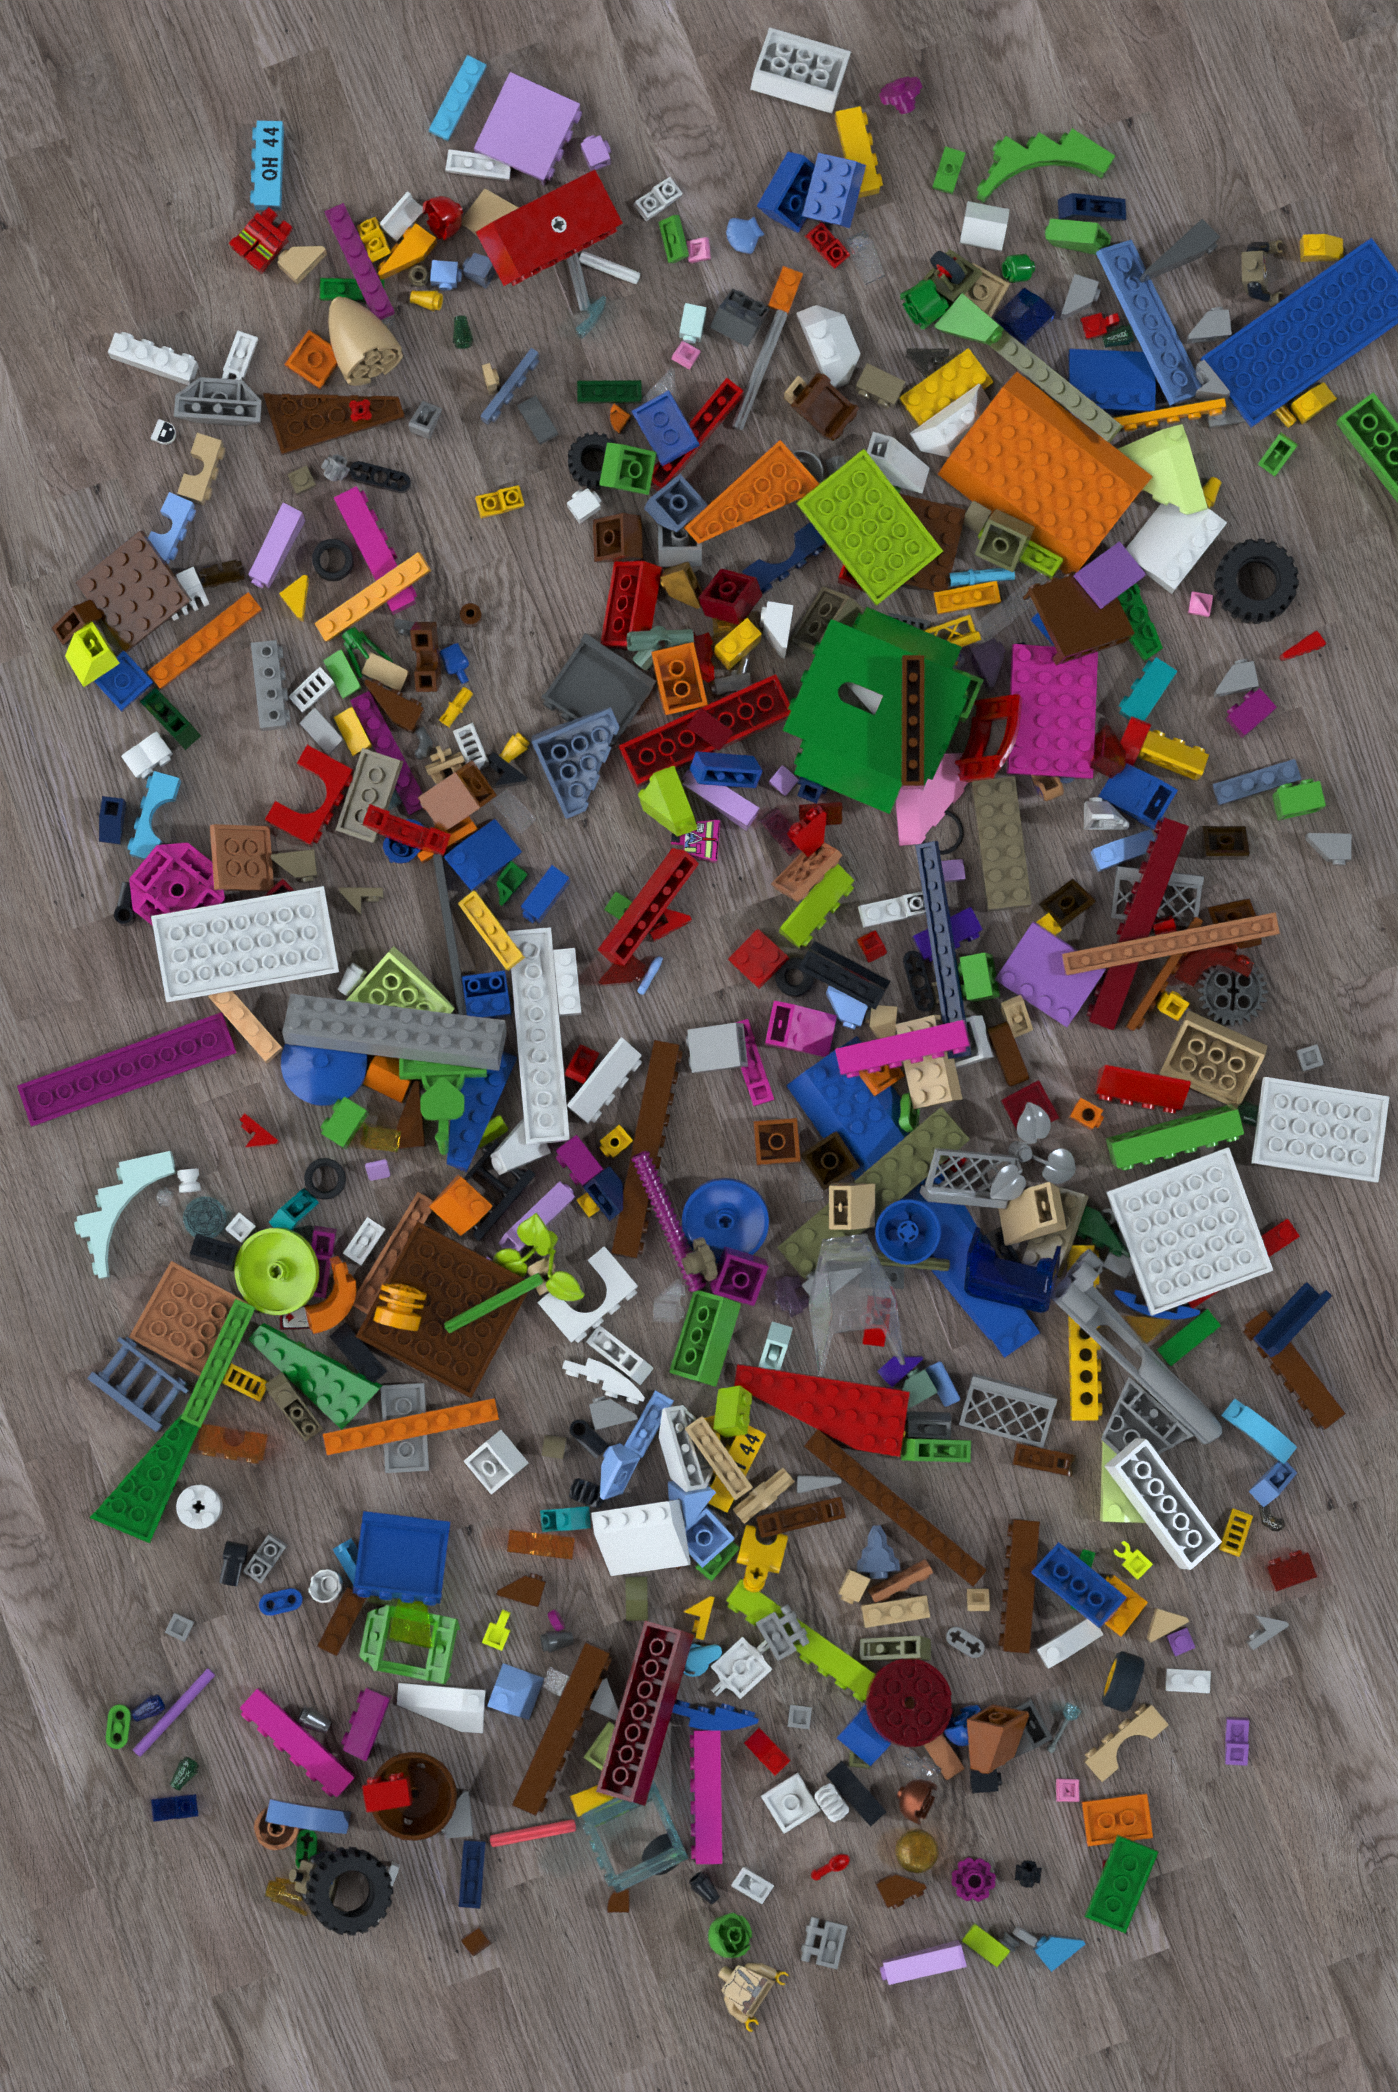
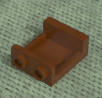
[790,373,860,441]

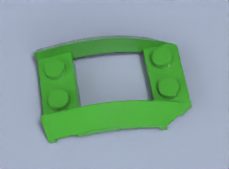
[359,1605,460,1684]

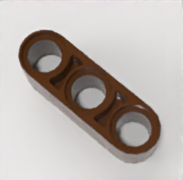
[987,1021,1030,1087]

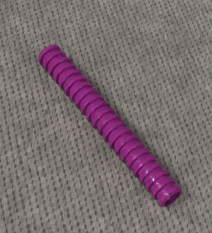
[631,1151,706,1292]

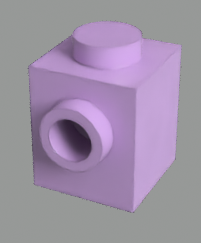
[581,135,611,171]

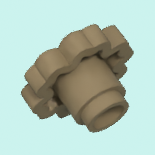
[682,1237,718,1281]

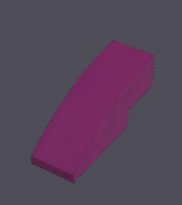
[311,1226,337,1298]

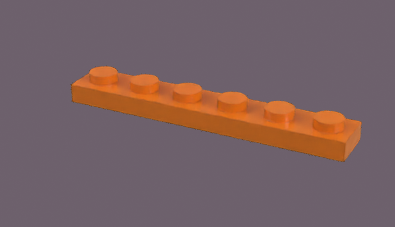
[147,592,262,689]

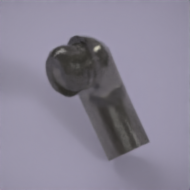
[1258,1504,1285,1532]

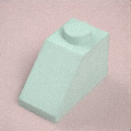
[679,303,706,344]
[758,1321,793,1370]

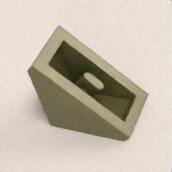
[625,1577,648,1621]

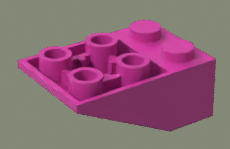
[765,1001,837,1057]

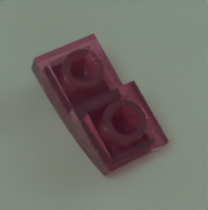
[759,807,799,856]

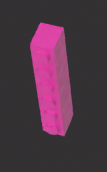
[334,486,417,615]
[835,1020,971,1078]
[239,1688,356,1798]
[690,1729,722,1864]

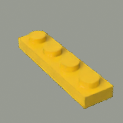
[458,890,525,971]

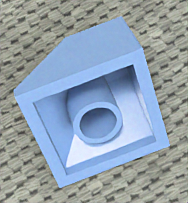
[826,986,868,1030]
[600,1443,641,1500]
[487,1663,544,1720]

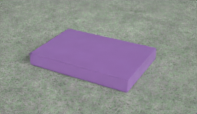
[1074,541,1147,609]

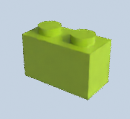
[713,1386,752,1437]

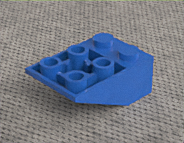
[1098,760,1178,830]

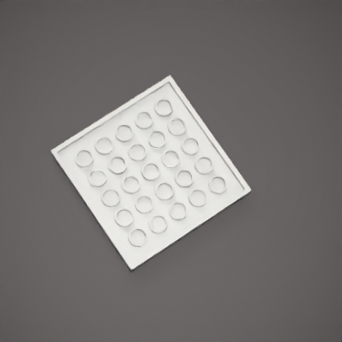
[1106,1147,1273,1315]

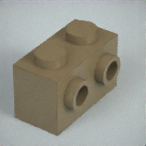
[855,363,906,409]

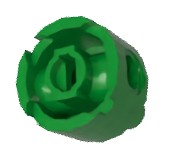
[900,279,949,330]

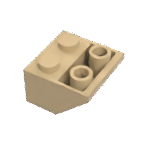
[829,1183,875,1230]

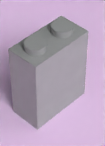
[686,1023,748,1073]

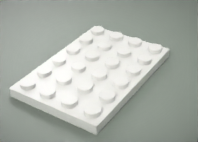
[1252,1077,1389,1183]

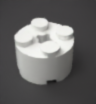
[176,1484,223,1529]

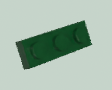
[577,380,642,404]

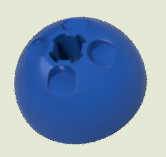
[875,1200,941,1265]

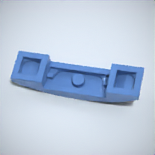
[266,1799,351,1834]

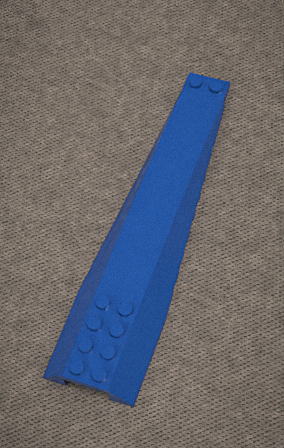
[786,1036,1040,1358]

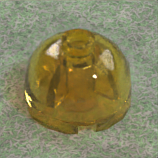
[895,1829,939,1874]

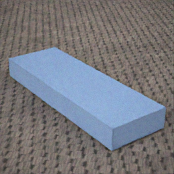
[624,1390,674,1458]

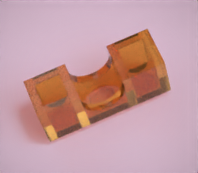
[198,1424,269,1464]
[507,1529,575,1560]

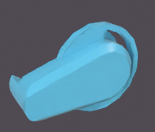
[683,1644,722,1677]

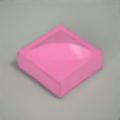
[686,237,711,263]
[671,340,701,370]
[1188,591,1213,617]
[1056,1779,1079,1802]

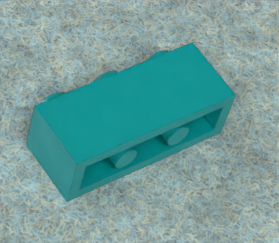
[1118,657,1177,721]

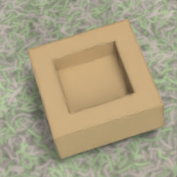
[966,1589,990,1611]

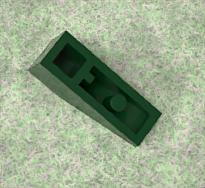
[140,687,201,750]

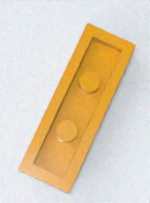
[933,581,1001,615]

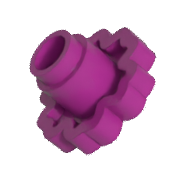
[879,76,923,114]
[951,1857,996,1902]

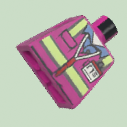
[671,820,720,863]

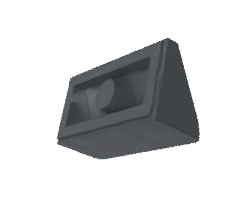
[907,1411,951,1439]

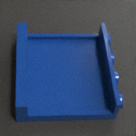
[353,1511,450,1606]

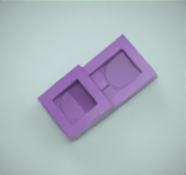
[1225,1717,1249,1765]

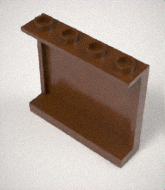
[1023,572,1135,666]

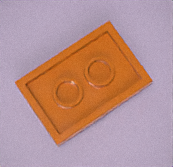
[1081,1793,1153,1846]

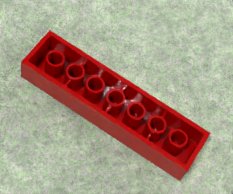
[619,674,791,788]

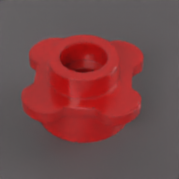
[349,399,372,422]

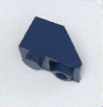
[99,796,127,845]

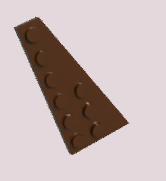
[263,393,405,455]

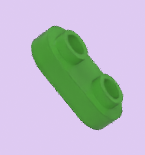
[899,1092,920,1133]
[106,1704,131,1749]

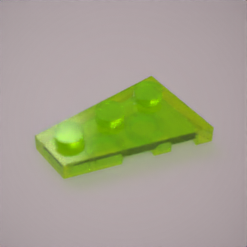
[389,1599,432,1649]

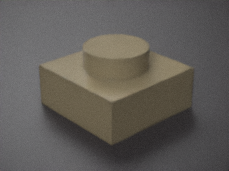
[287,466,316,495]

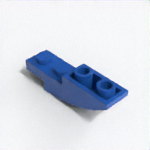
[672,1699,759,1731]

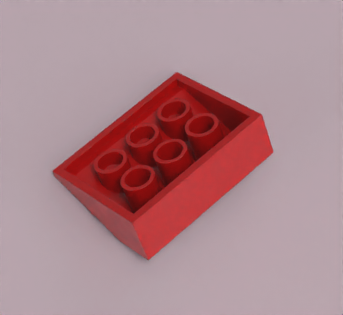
[1094,1065,1191,1114]

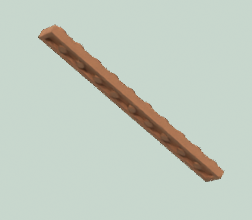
[1062,912,1280,976]

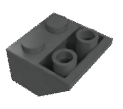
[710,289,770,347]
[1012,1698,1053,1758]

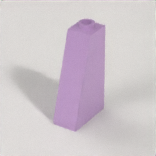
[248,503,305,588]
[681,769,759,831]
[498,1182,575,1253]
[879,1940,967,1985]

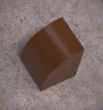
[607,1884,629,1913]
[461,1925,492,1956]

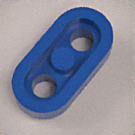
[259,1588,303,1616]

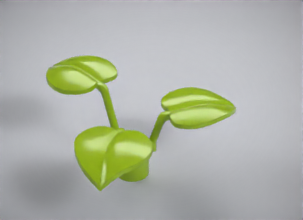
[493,1213,585,1301]

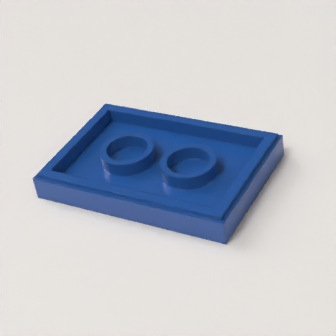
[632,390,700,466]

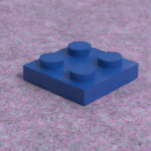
[94,651,154,712]

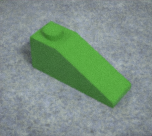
[901,1438,971,1462]

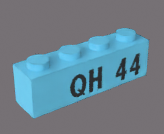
[250,121,284,211]

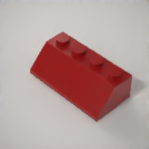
[600,561,662,651]

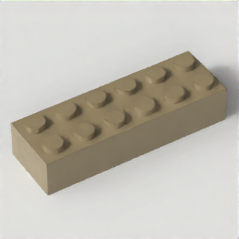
[970,776,1032,912]

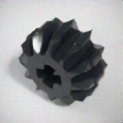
[569,1478,605,1508]

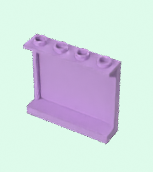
[474,72,582,185]

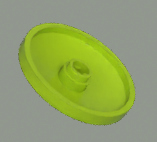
[235,1227,319,1315]

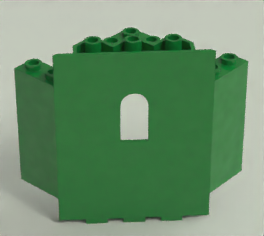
[782,607,971,814]

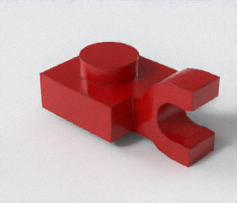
[1080,313,1120,340]

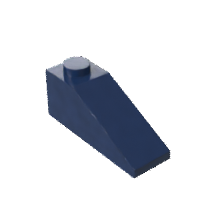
[1058,193,1126,222]

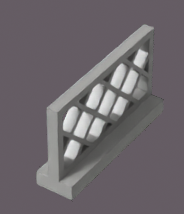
[1111,866,1204,927]
[920,1148,1016,1209]
[959,1373,1058,1448]

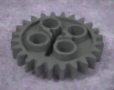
[1197,956,1268,1027]

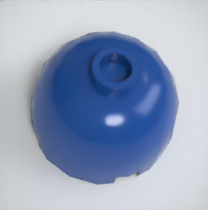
[944,1705,982,1746]

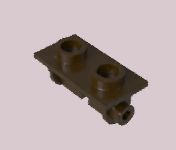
[199,559,245,588]

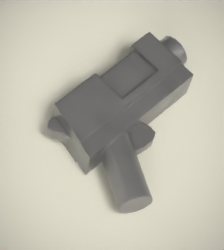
[711,657,753,697]

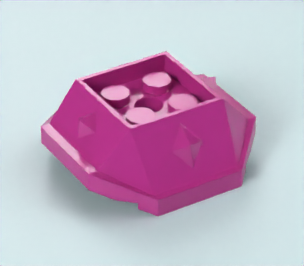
[129,843,225,926]

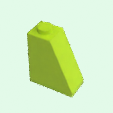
[638,766,698,837]

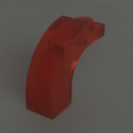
[1174,944,1254,987]

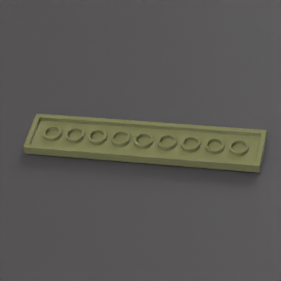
[777,1106,970,1281]

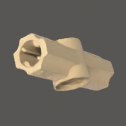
[732,1468,795,1524]

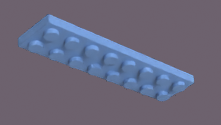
[1096,239,1202,406]

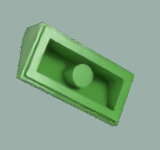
[323,649,362,699]

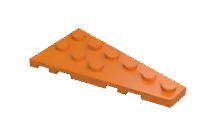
[684,440,820,544]

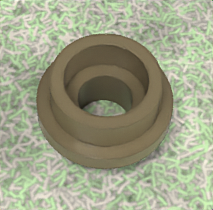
[408,265,430,287]

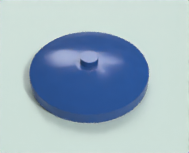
[281,1044,368,1106]
[682,1178,769,1263]

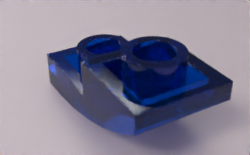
[150,1794,198,1822]

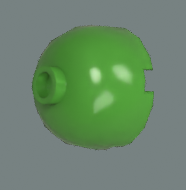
[708,1913,752,1958]

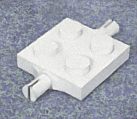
[710,1636,772,1699]

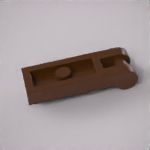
[1012,1443,1076,1477]

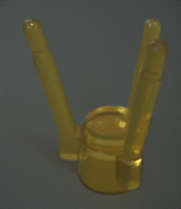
[265,1877,308,1916]

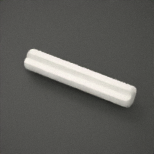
[579,251,640,284]

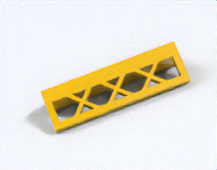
[923,614,982,647]

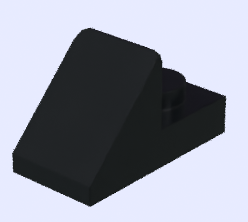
[488,752,528,788]

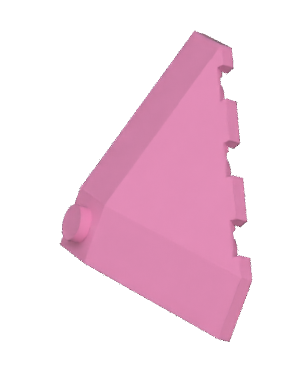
[895,753,969,846]

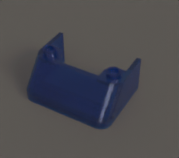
[964,1227,1061,1313]

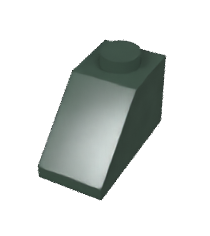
[902,1368,938,1409]

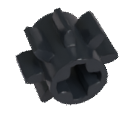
[1015,1860,1042,1888]

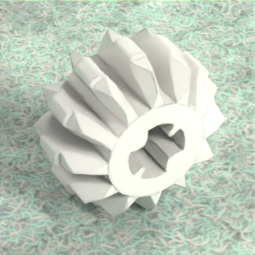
[815,1783,849,1823]

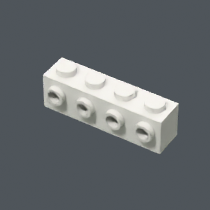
[108,332,199,385]

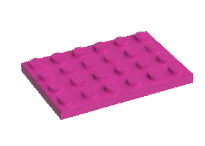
[1007,644,1098,779]

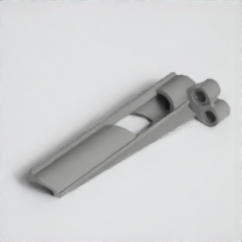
[1052,1249,1222,1444]

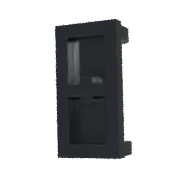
[190,1234,238,1272]

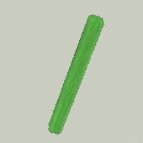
[444,1273,543,1333]

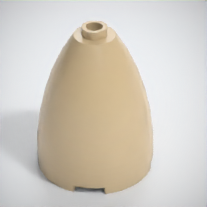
[328,296,403,386]

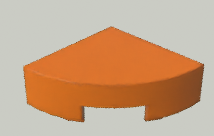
[610,404,631,434]

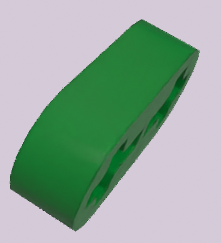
[295,1829,318,1869]

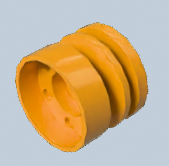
[374,1283,427,1331]

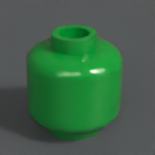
[1002,254,1035,283]

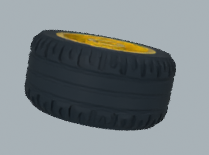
[1102,1651,1145,1712]

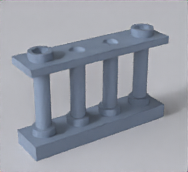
[87,1336,191,1432]

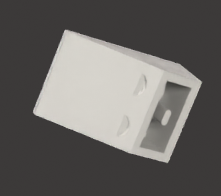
[867,432,930,493]

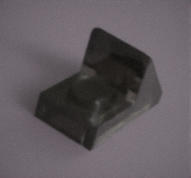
[905,348,949,378]

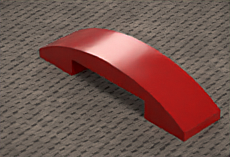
[362,804,451,855]

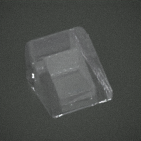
[541,1667,570,1697]

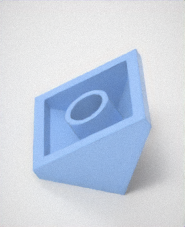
[668,1481,716,1527]

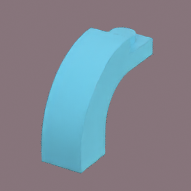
[1221,1399,1297,1464]

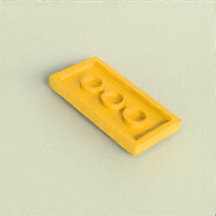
[899,348,994,426]

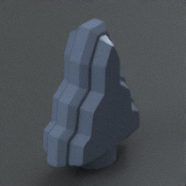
[857,1525,900,1579]

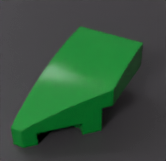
[497,861,529,906]

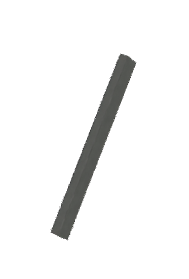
[433,854,467,1016]

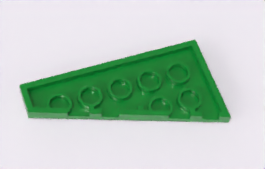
[248,1323,383,1430]
[89,1413,200,1543]

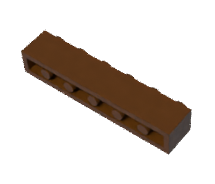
[901,655,924,790]
[1242,1309,1346,1430]
[998,1519,1040,1654]

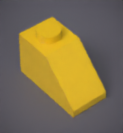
[1300,234,1344,262]
[1290,382,1337,425]

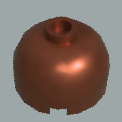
[897,1779,937,1825]

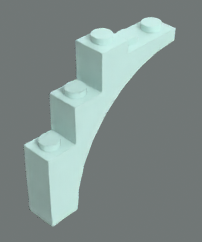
[74,1151,177,1279]

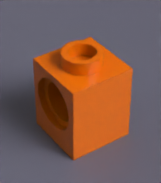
[1068,1098,1104,1130]

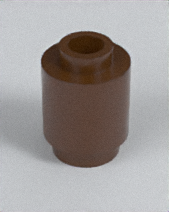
[460,603,482,628]

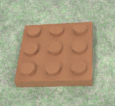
[210,824,274,892]
[771,843,843,902]

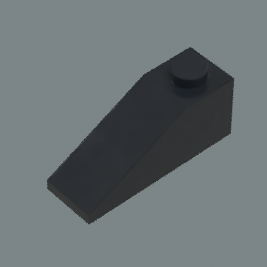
[329,1322,389,1384]

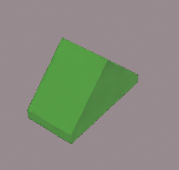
[1258,432,1298,476]

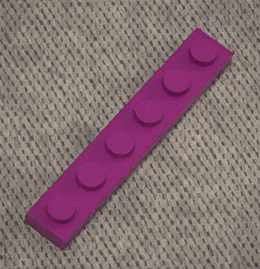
[324,203,395,320]
[350,691,423,816]

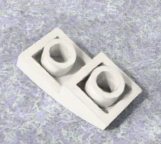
[633,177,683,221]

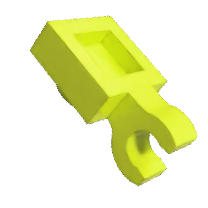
[482,1609,511,1651]

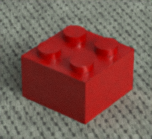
[362,1772,413,1813]

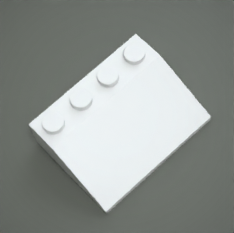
[750,27,851,113]
[1126,503,1227,594]
[591,1499,691,1576]

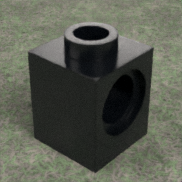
[969,1769,1002,1794]

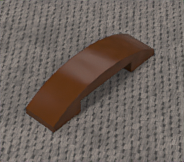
[756,1496,846,1538]

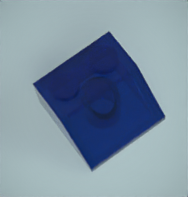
[994,288,1056,346]

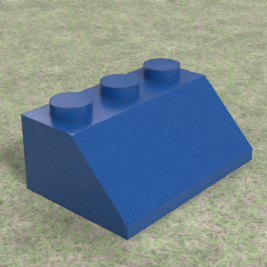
[756,152,815,233]

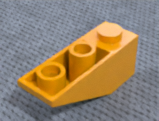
[377,223,437,279]

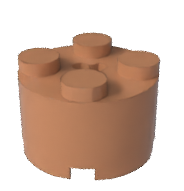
[254,1806,300,1850]

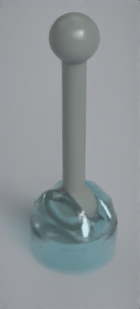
[1047,1702,1082,1753]

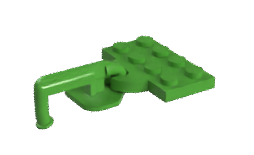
[399,1058,487,1155]

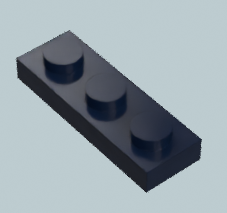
[458,1840,486,1909]

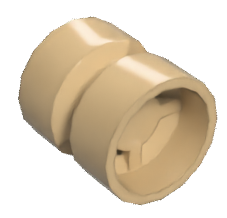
[527,1256,556,1296]

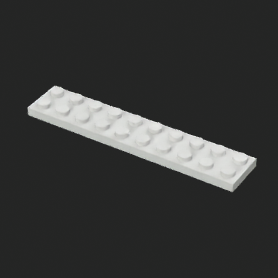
[508,927,570,1145]

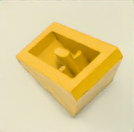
[279,575,309,622]

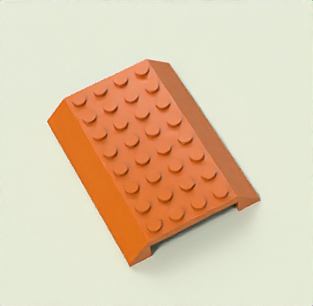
[937,372,1153,575]

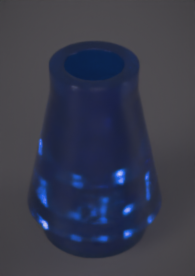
[131,1694,165,1722]

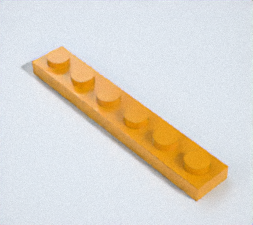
[1114,398,1226,432]
[314,552,432,642]

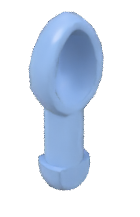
[637,956,663,995]

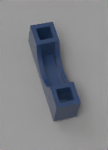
[742,522,826,595]

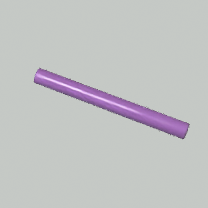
[133,1668,216,1757]

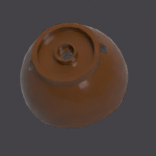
[372,1752,457,1841]

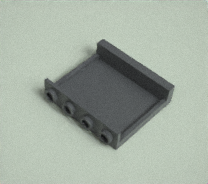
[541,633,657,748]

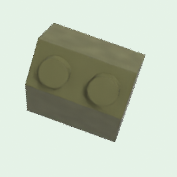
[974,509,1035,572]

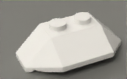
[796,305,860,389]
[910,384,990,457]
[659,1405,714,1492]

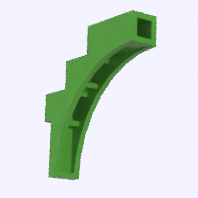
[976,128,1115,203]

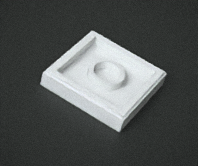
[761,1772,821,1834]

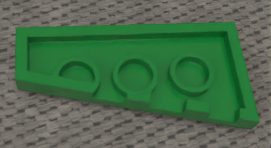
[1117,584,1163,662]

